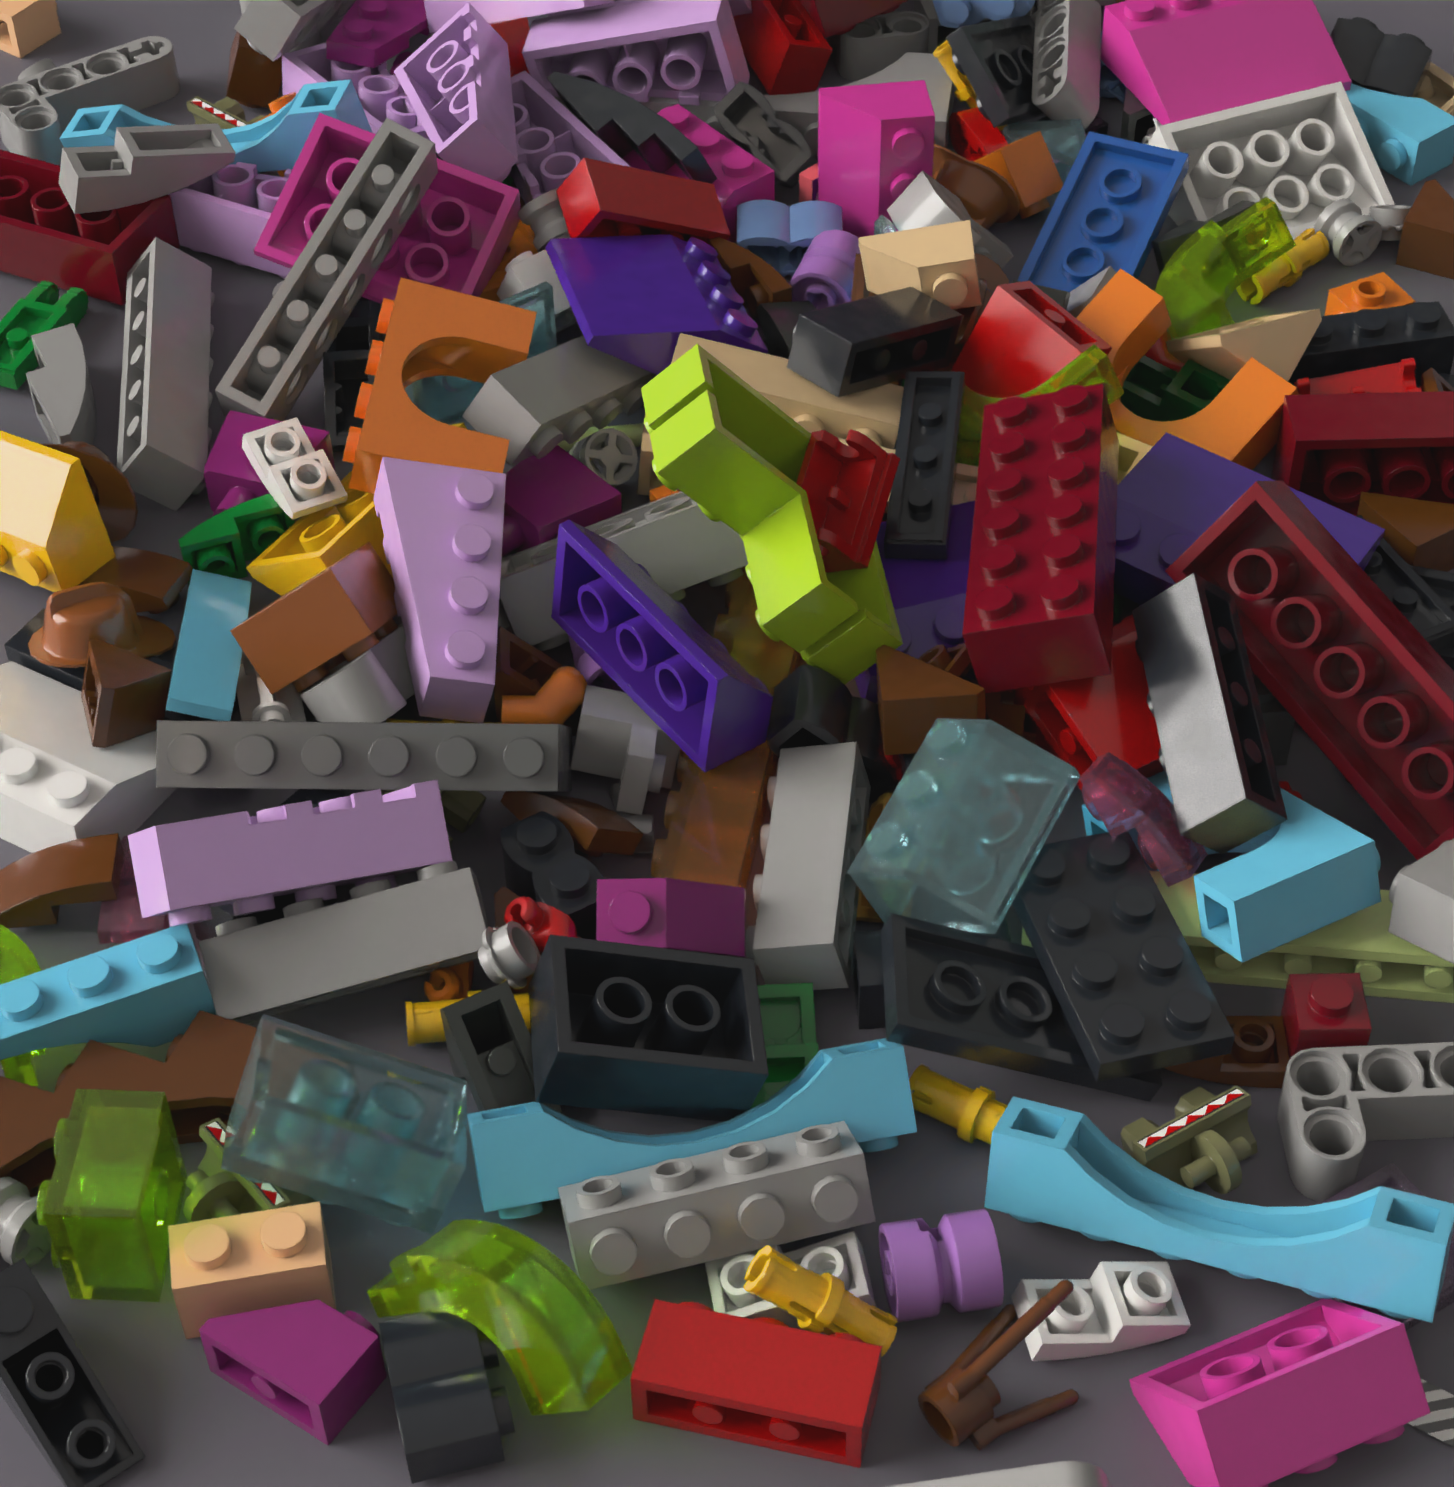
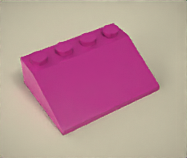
[1100,0,1352,125]
[254,113,520,304]

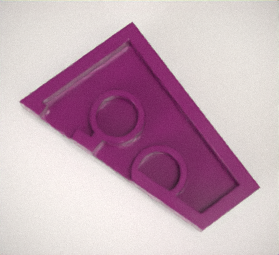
[326,0,432,68]

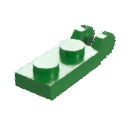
[0,281,89,390]

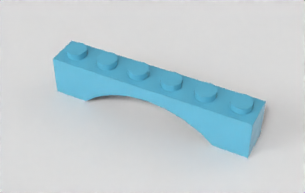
[59,79,373,173]
[1346,83,1454,186]
[0,924,216,1060]
[467,1038,917,1219]
[984,1096,1454,1323]

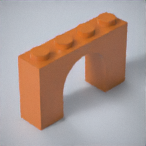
[1076,268,1298,470]
[342,277,537,494]

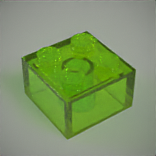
[37,1089,188,1302]

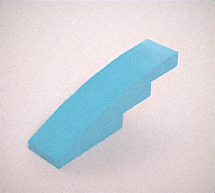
[166,569,252,721]

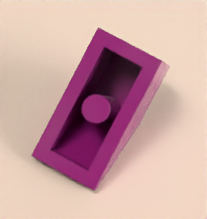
[596,878,746,958]
[199,1299,387,1445]

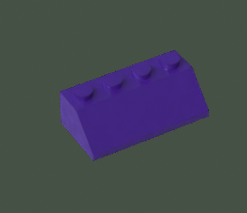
[551,520,773,773]

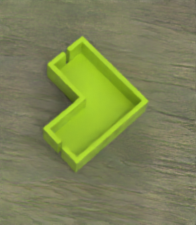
[641,344,903,685]

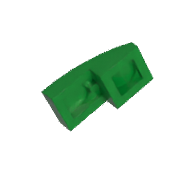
[750,982,819,1109]

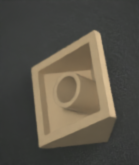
[1166,309,1322,381]

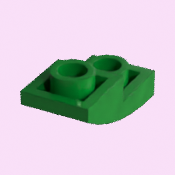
[178,493,295,587]

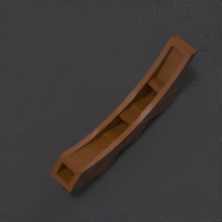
[0,1010,360,1198]

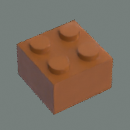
[230,542,398,695]

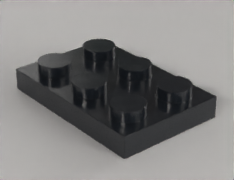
[946,15,1046,128]

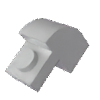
[887,170,1013,269]
[570,685,680,815]

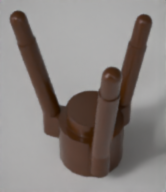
[918,1280,1079,1451]

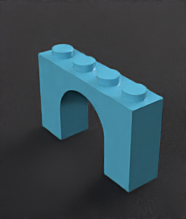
[1082,771,1381,963]

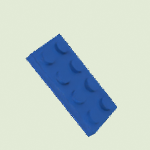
[1017,131,1189,292]

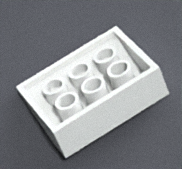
[1147,81,1395,255]
[0,661,177,853]

